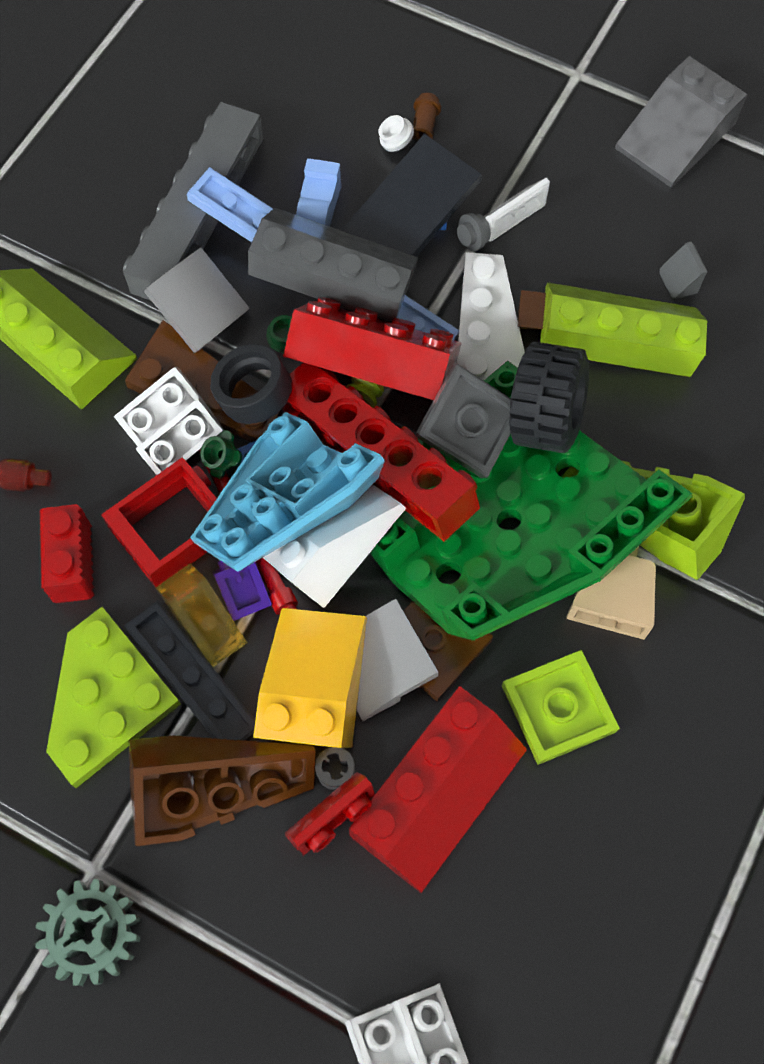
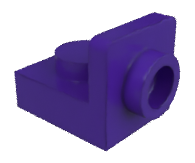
[212,560,272,621]

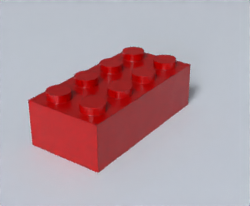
[283,297,462,400]

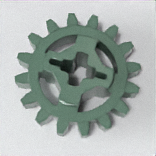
[35,879,141,986]

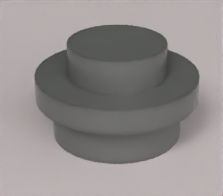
[457,213,491,251]

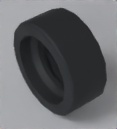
[210,344,292,424]

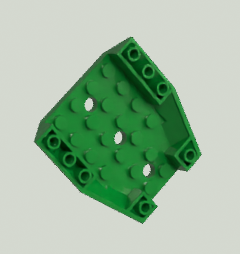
[370,360,692,641]

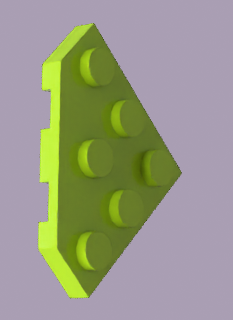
[46,607,181,788]

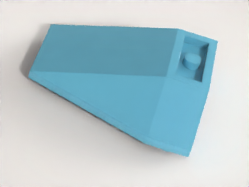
[190,412,385,572]

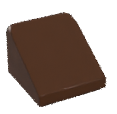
[517,290,546,331]

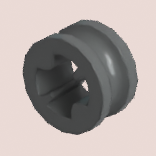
[315,747,355,790]

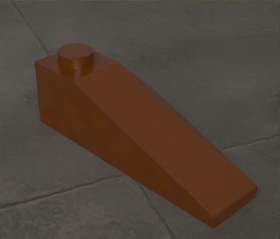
[129,735,315,846]

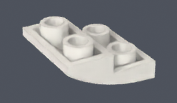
[114,367,224,475]
[345,984,469,1064]

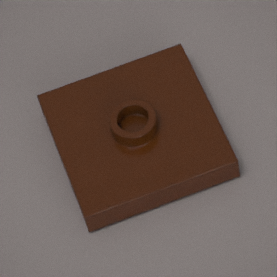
[403,601,493,702]

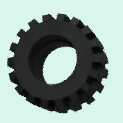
[509,342,589,454]

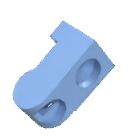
[296,158,341,227]

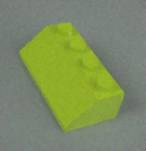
[0,268,137,410]
[540,282,707,377]

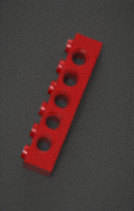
[282,363,480,541]

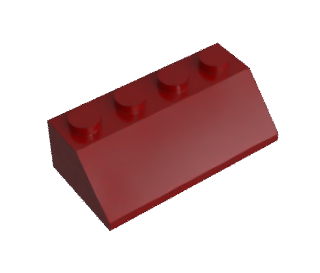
[349,686,527,893]

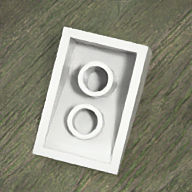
[263,484,406,608]

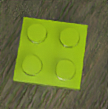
[502,650,620,765]

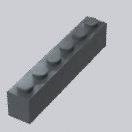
[123,102,263,301]

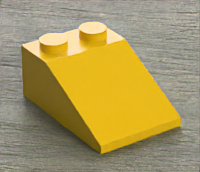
[253,608,367,748]

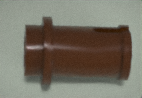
[412,93,441,141]

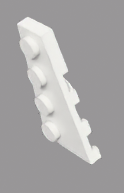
[456,252,525,381]

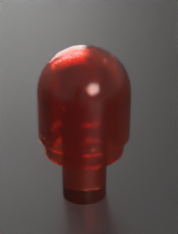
[0,458,52,492]

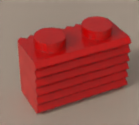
[40,504,95,603]

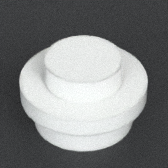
[379,115,414,152]

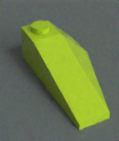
[562,461,745,580]

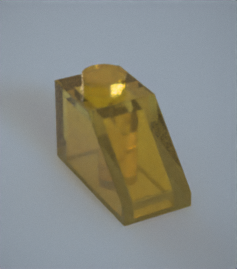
[155,564,247,667]

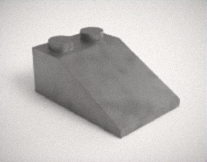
[615,56,747,188]

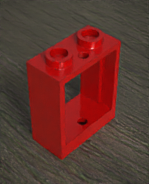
[101,457,218,589]

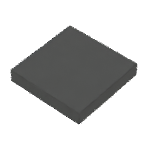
[415,364,511,479]

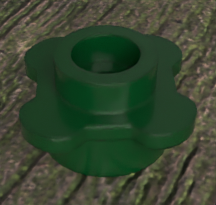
[200,430,242,479]

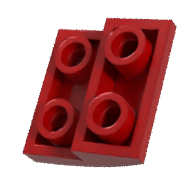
[285,773,375,856]

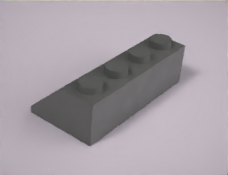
[248,208,418,323]

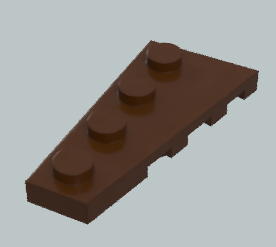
[125,320,282,442]

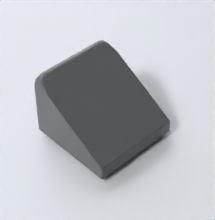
[659,241,707,299]

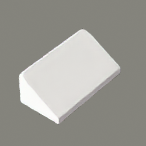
[484,178,550,242]

